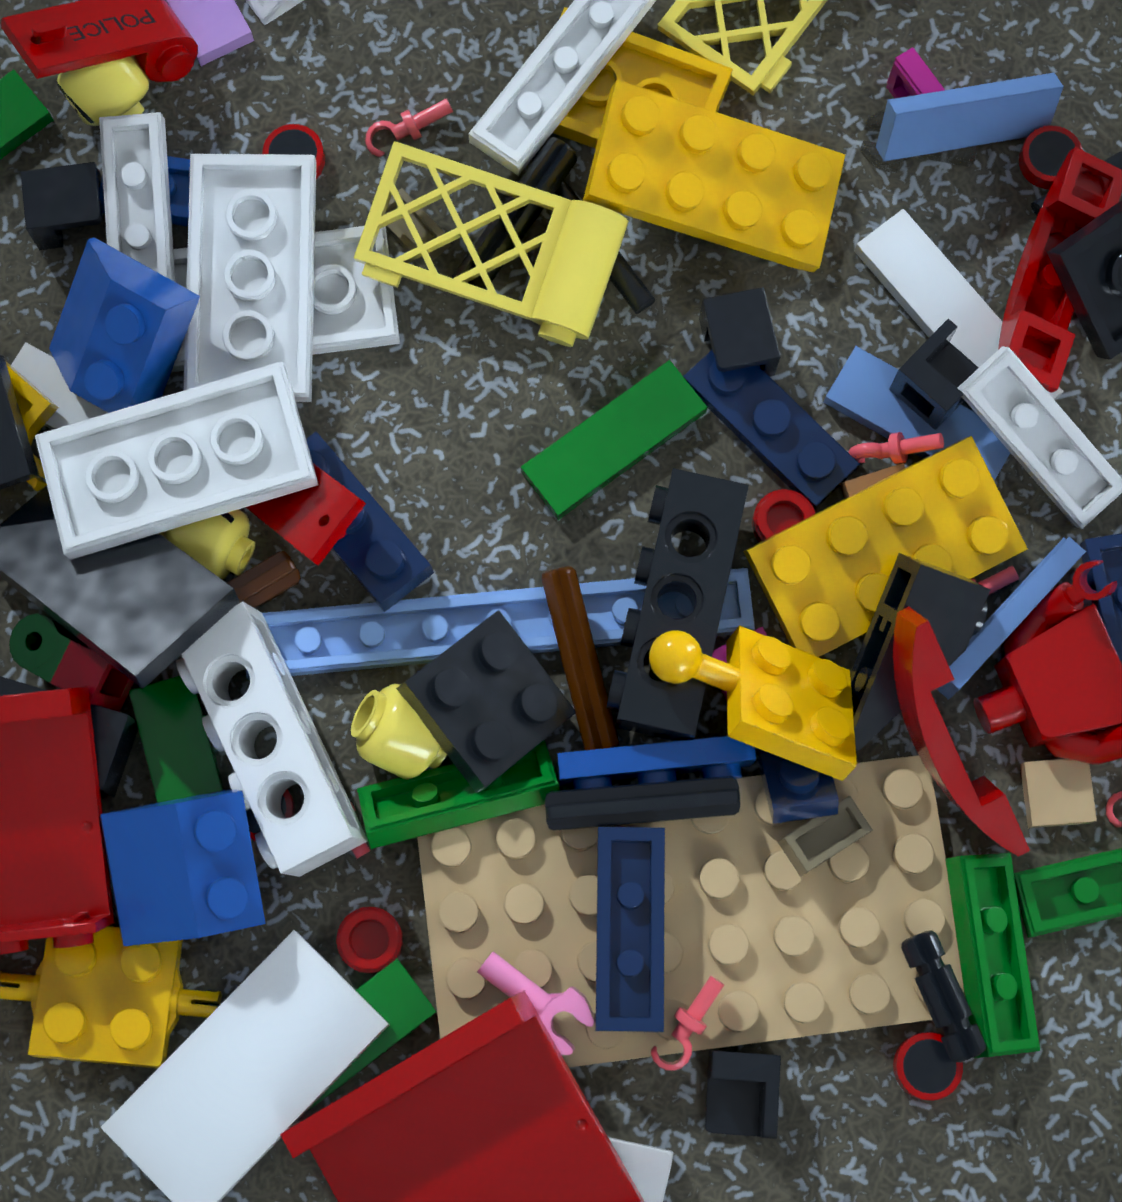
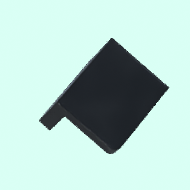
[20,162,102,251]
[699,287,780,377]
[889,318,979,430]
[705,1051,781,1139]

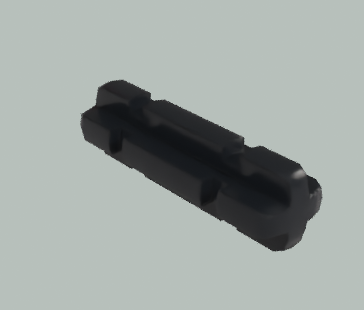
[901,930,986,1062]

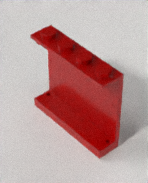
[0,686,114,955]
[280,990,645,1202]

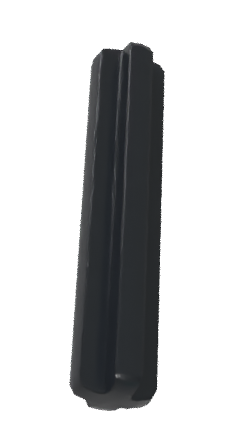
[451,137,577,289]
[545,776,741,831]

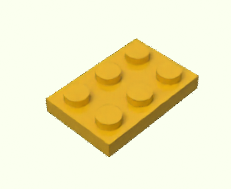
[553,7,733,149]

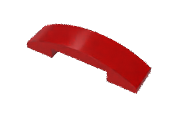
[998,147,1122,393]
[893,607,1030,857]

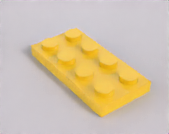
[583,80,846,273]
[743,436,1028,657]

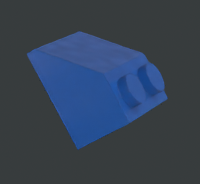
[49,237,200,413]
[100,789,266,946]

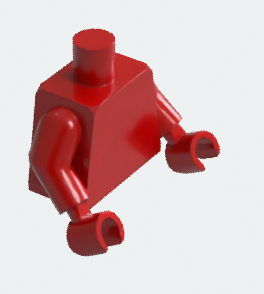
[974,560,1122,765]

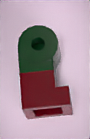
[9,614,134,712]

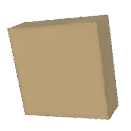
[1020,759,1097,829]

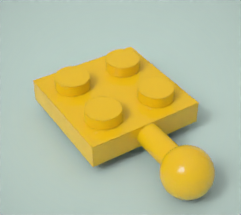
[649,625,857,781]

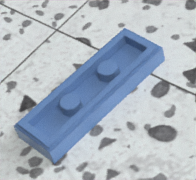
[876,73,1064,161]
[823,346,1010,481]
[937,537,1086,700]

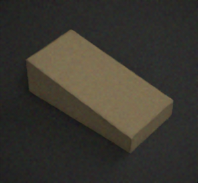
[385,188,451,268]
[778,796,873,877]

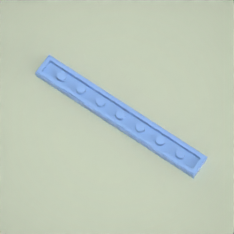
[246,568,755,680]

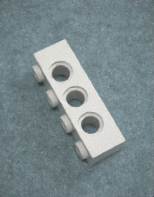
[176,602,368,877]

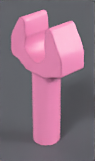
[477,951,595,1055]

